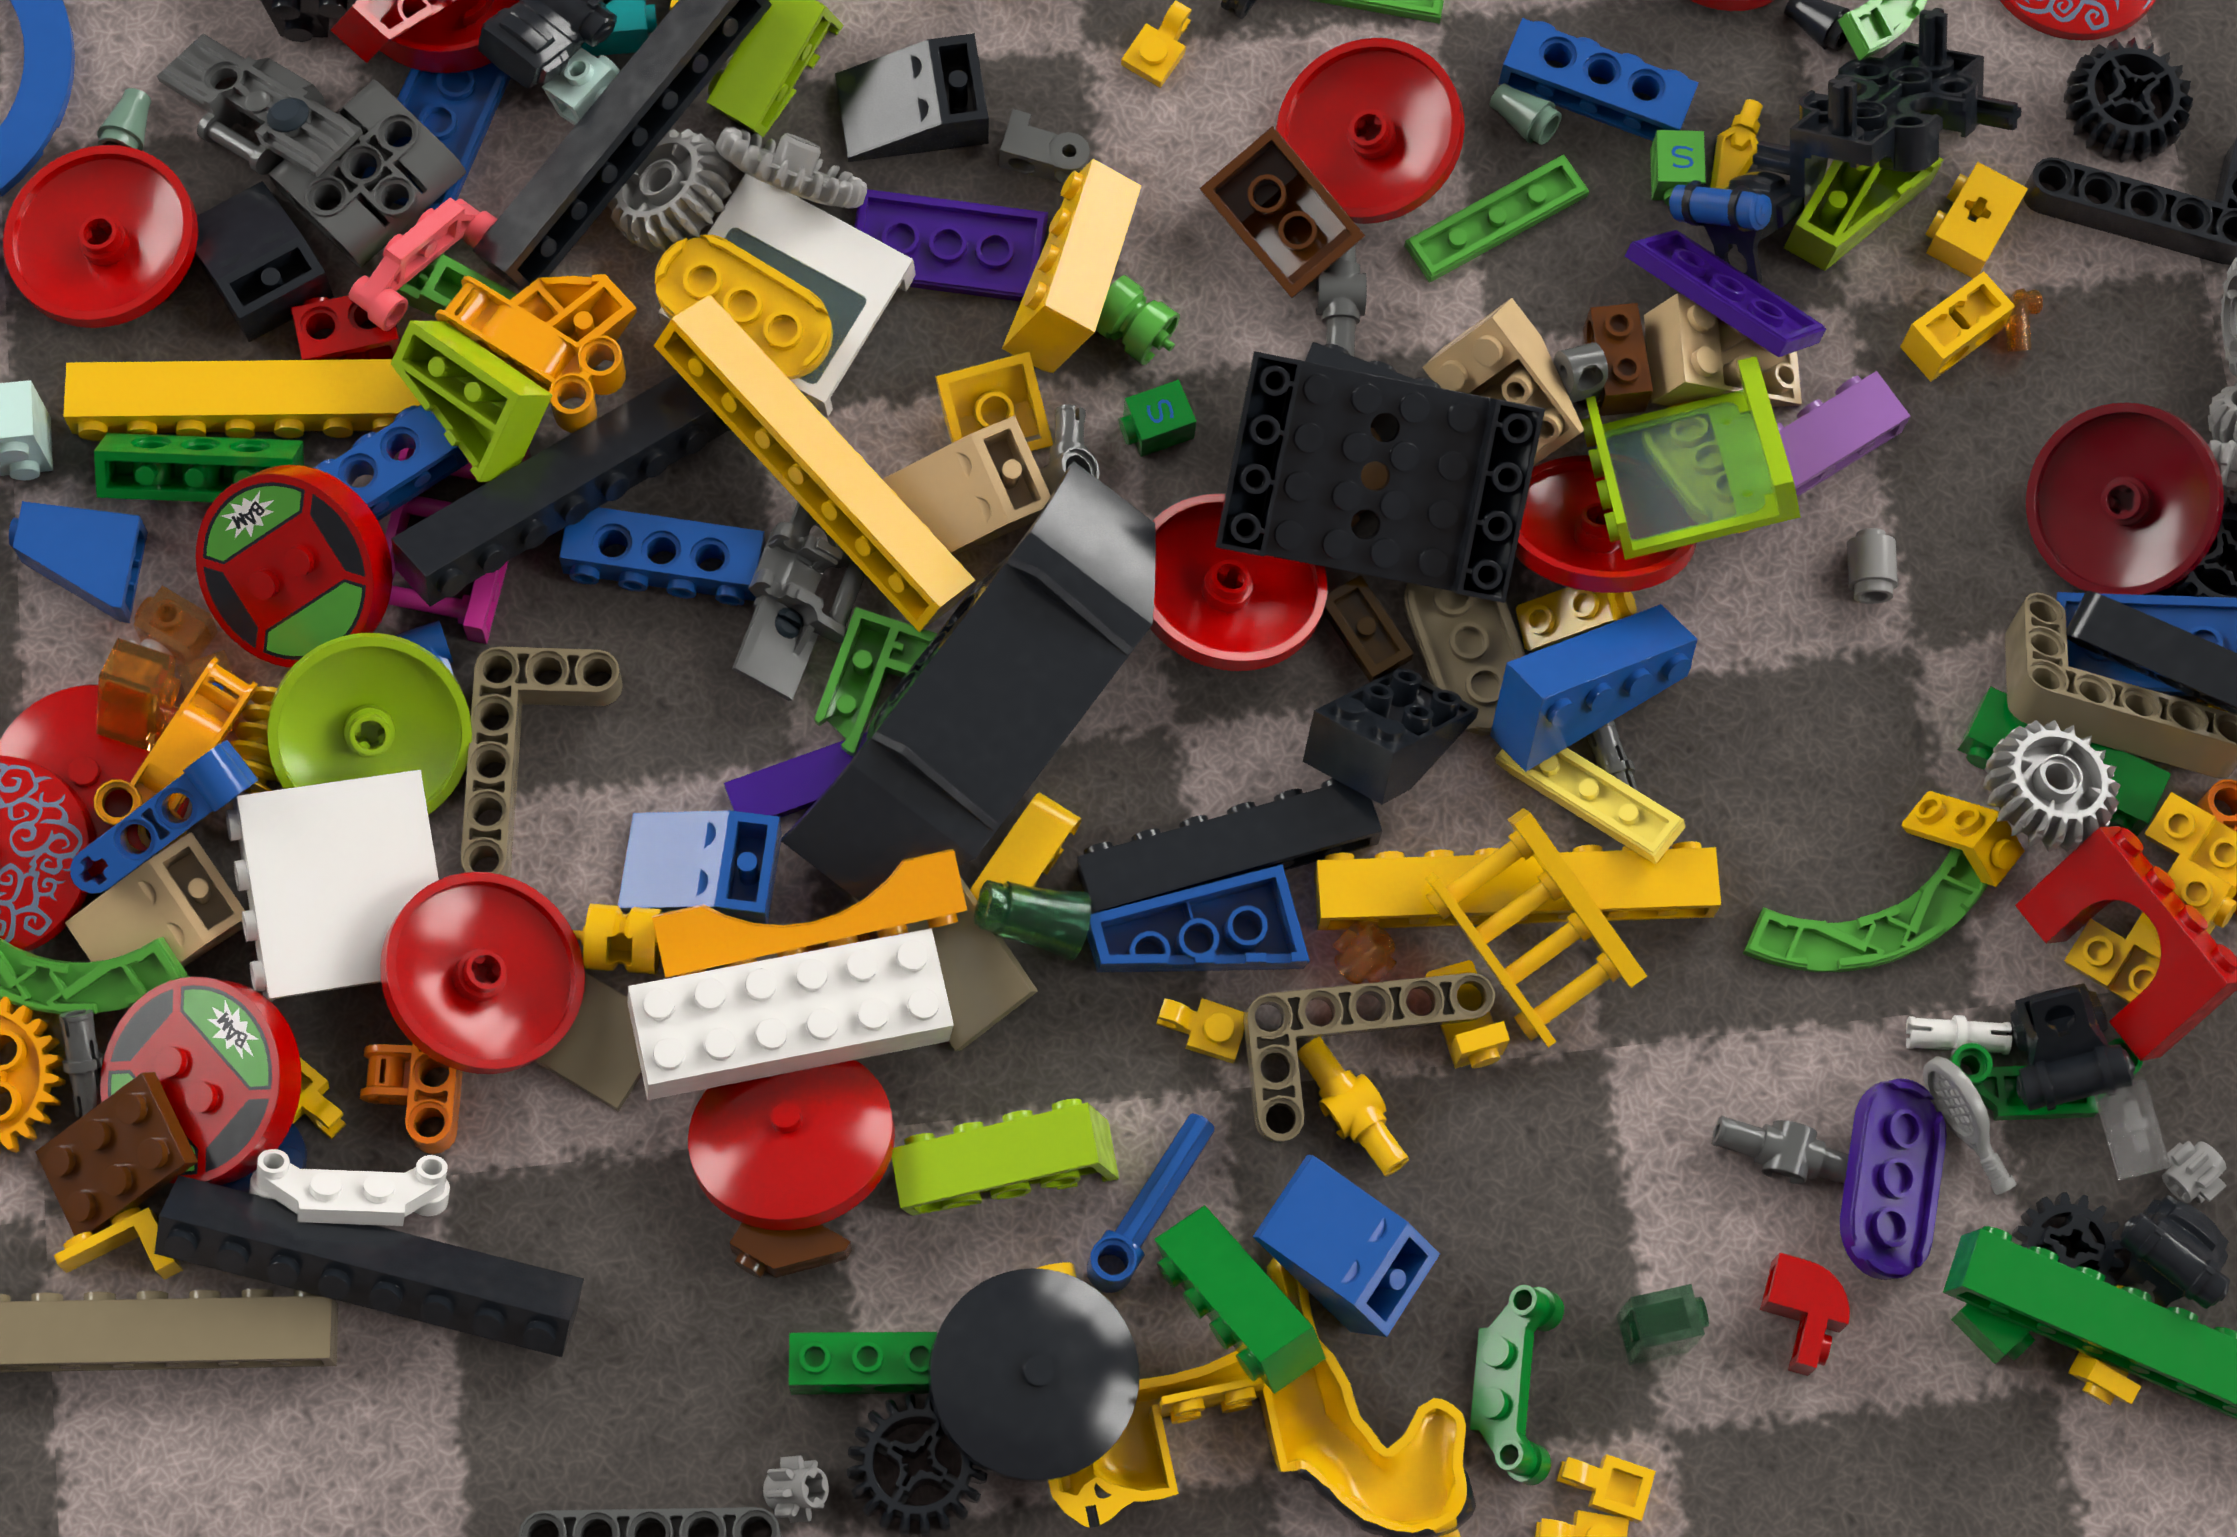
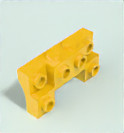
[2064,792,2237,1003]

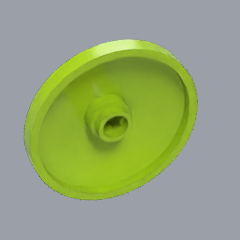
[267,633,472,815]

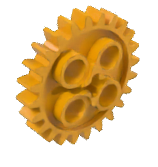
[0,997,66,1153]

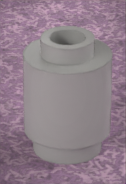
[1847,528,1898,604]

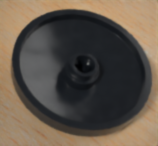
[928,1268,1140,1482]

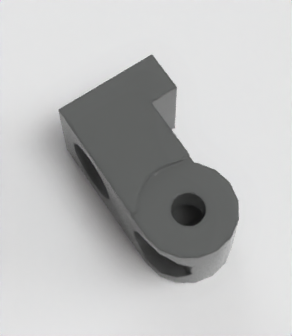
[998,109,1090,184]
[1553,342,1608,418]

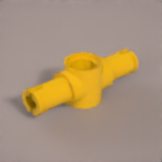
[1297,1037,1409,1177]

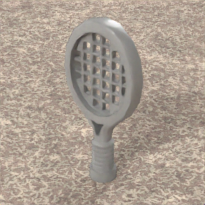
[1923,1056,2017,1195]

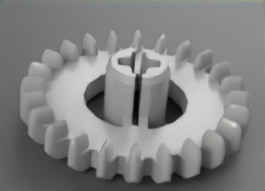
[716,127,867,209]

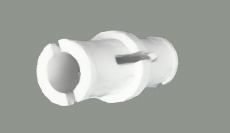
[1906,1015,2012,1055]

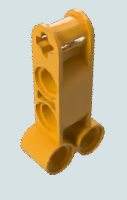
[435,276,626,433]
[94,657,258,853]

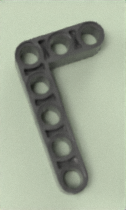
[519,1507,782,1537]

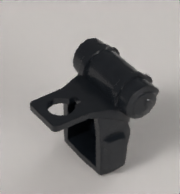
[478,0,617,89]
[2010,983,2135,1111]
[2113,1195,2231,1309]

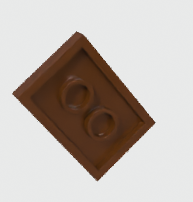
[35,1072,198,1236]

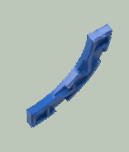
[0,0,75,196]

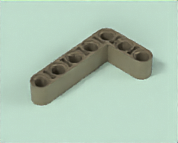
[2005,593,2237,778]
[461,647,623,877]
[1244,973,1495,1143]

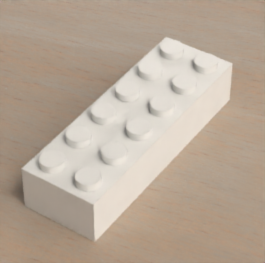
[627,928,954,1100]

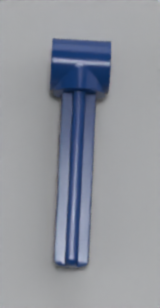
[1087,1113,1215,1293]

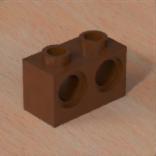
[1583,303,1653,416]

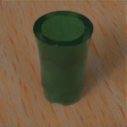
[974,880,1091,961]

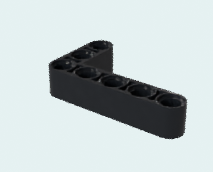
[2023,137,2237,265]
[2066,591,2237,715]

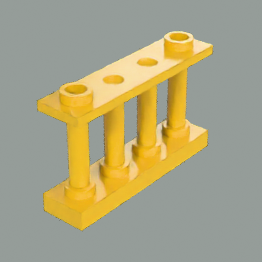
[1425,808,1647,1048]

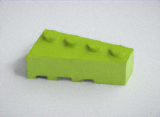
[891,1099,1119,1216]

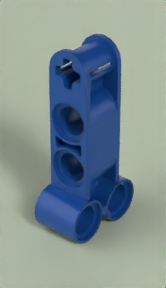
[70,740,259,893]

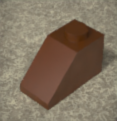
[729,1223,852,1278]

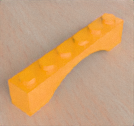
[652,849,967,978]

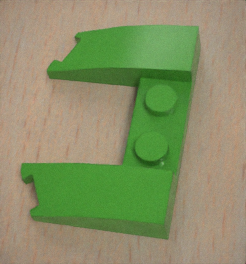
[814,607,937,757]

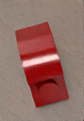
[1760,1253,1850,1376]

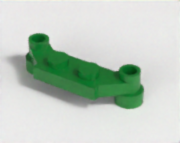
[1949,1038,2143,1121]
[1470,1285,1564,1485]

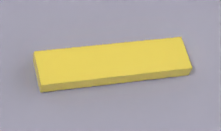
[1495,748,1685,865]

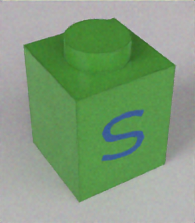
[1650,130,1706,206]

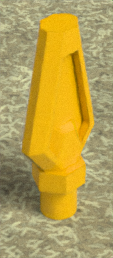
[1710,99,1763,189]

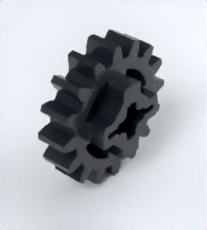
[2012,1192,2125,1285]

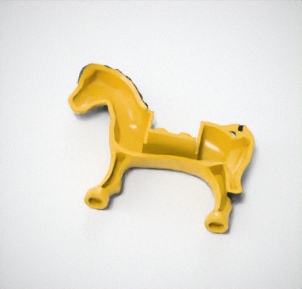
[1036,1258,1476,1537]

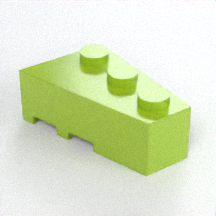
[706,0,844,137]
[1784,157,1944,271]
[391,320,553,482]

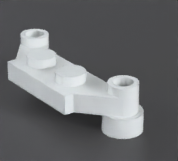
[249,1149,450,1226]

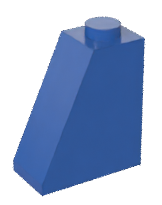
[9,501,148,623]

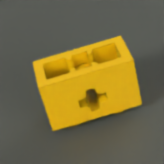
[1925,162,2028,279]

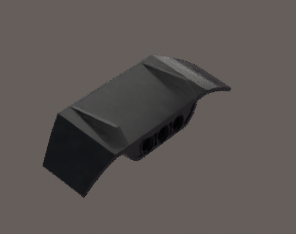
[781,461,1156,901]

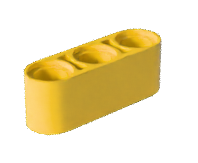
[970,792,1082,937]

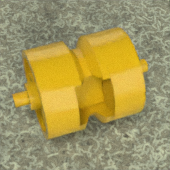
[573,903,663,975]

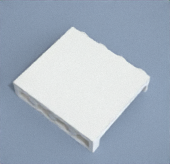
[226,770,439,1002]

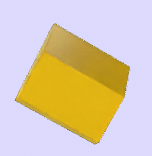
[935,351,1053,451]

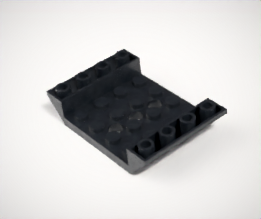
[1215,351,1545,603]

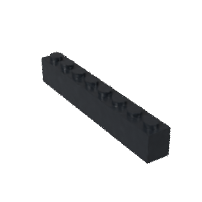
[472,0,772,291]
[391,372,732,607]
[154,1175,584,1357]

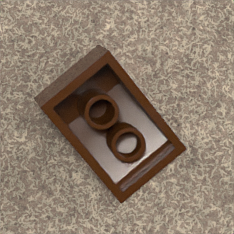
[1200,126,1365,298]

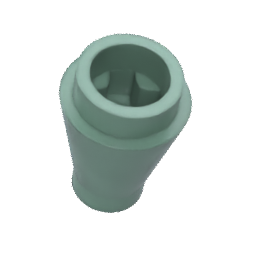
[1489,83,1562,145]
[97,88,151,151]

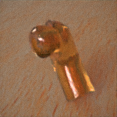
[2005,288,2043,352]

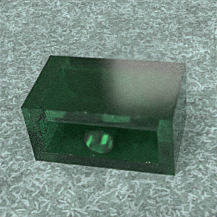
[1616,1284,1709,1365]

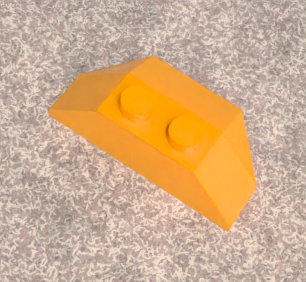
[510,274,637,403]

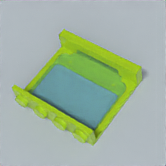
[1581,356,1801,560]

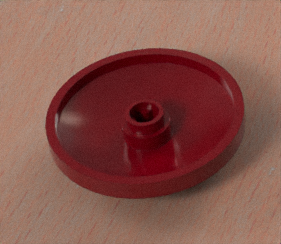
[2026,402,2224,595]

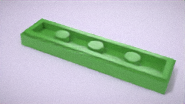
[1404,154,1589,283]

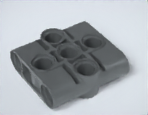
[267,79,466,268]

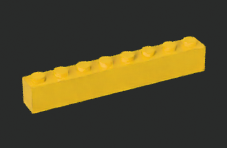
[654,294,976,632]
[63,359,421,441]
[1314,841,1721,930]

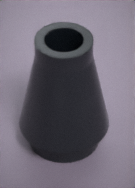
[1784,0,1850,51]

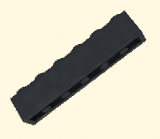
[1076,778,1382,915]

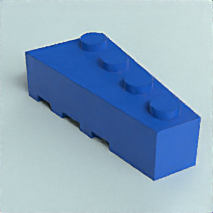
[1490,604,1698,772]
[1084,864,1310,972]

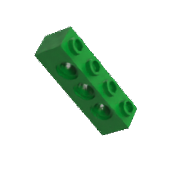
[94,433,304,502]
[789,1332,937,1395]

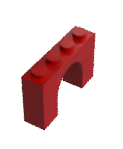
[2015,826,2237,1061]

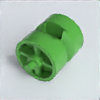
[1096,275,1180,365]

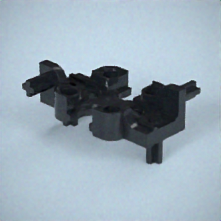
[1752,8,2022,197]

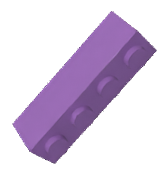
[1777,371,1910,497]

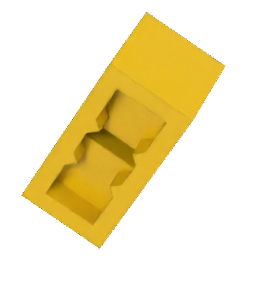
[1900,271,2015,382]

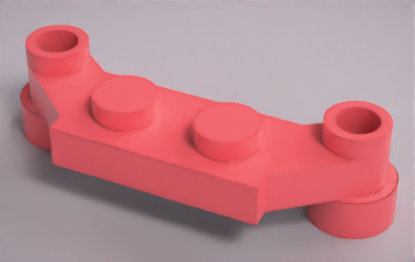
[348,198,498,331]

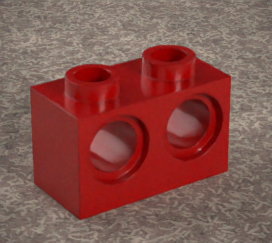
[291,295,401,360]

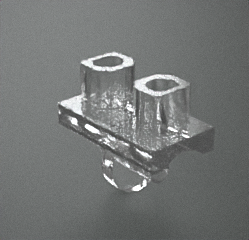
[2094,1079,2171,1181]

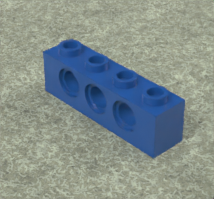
[1498,18,1699,141]
[315,405,468,521]
[559,507,766,606]

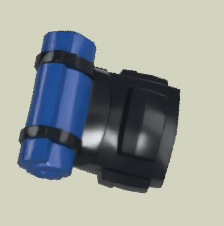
[1669,172,1805,284]

